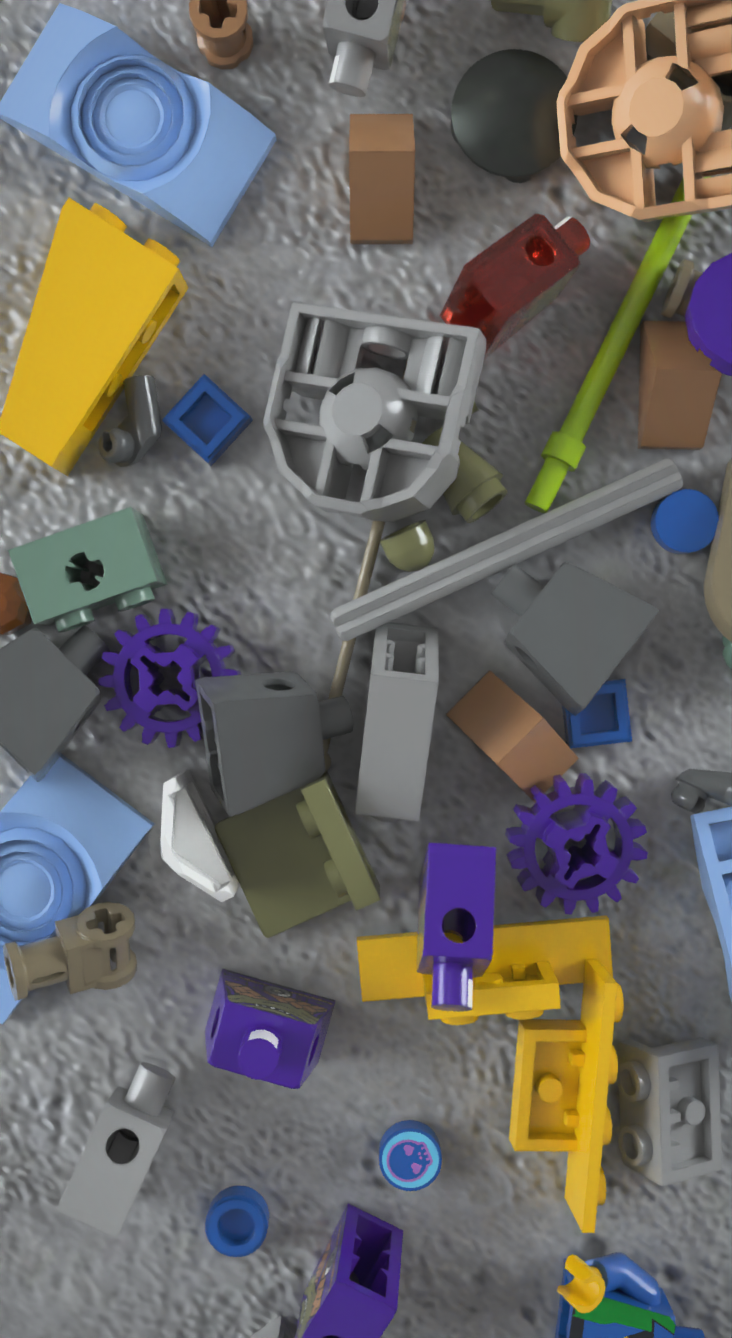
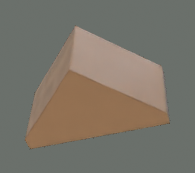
[349,114,415,244]
[638,321,722,450]
[446,670,579,802]

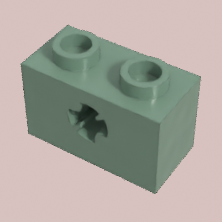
[8,507,168,633]

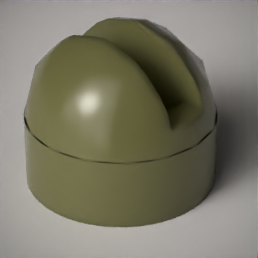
[380,520,435,572]

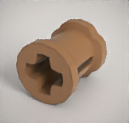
[189,0,254,70]

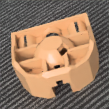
[556,0,732,222]

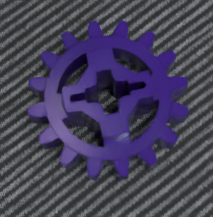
[98,608,241,748]
[505,773,648,915]

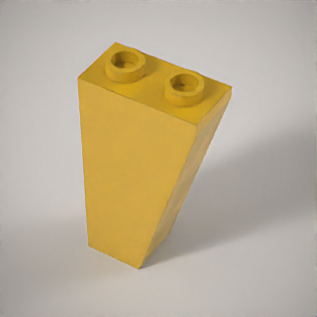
[0,197,188,476]

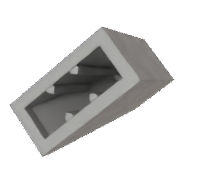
[355,623,439,822]

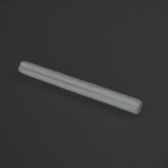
[330,459,683,641]

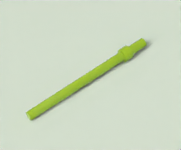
[524,176,711,513]

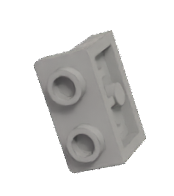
[616,1037,722,1187]

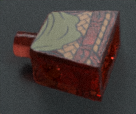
[440,213,590,359]

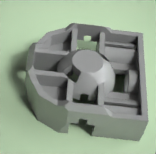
[264,302,486,522]

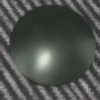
[451,49,578,183]

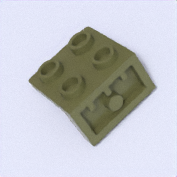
[215,772,381,938]

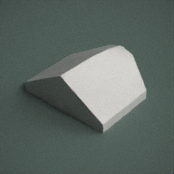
[161,769,240,902]

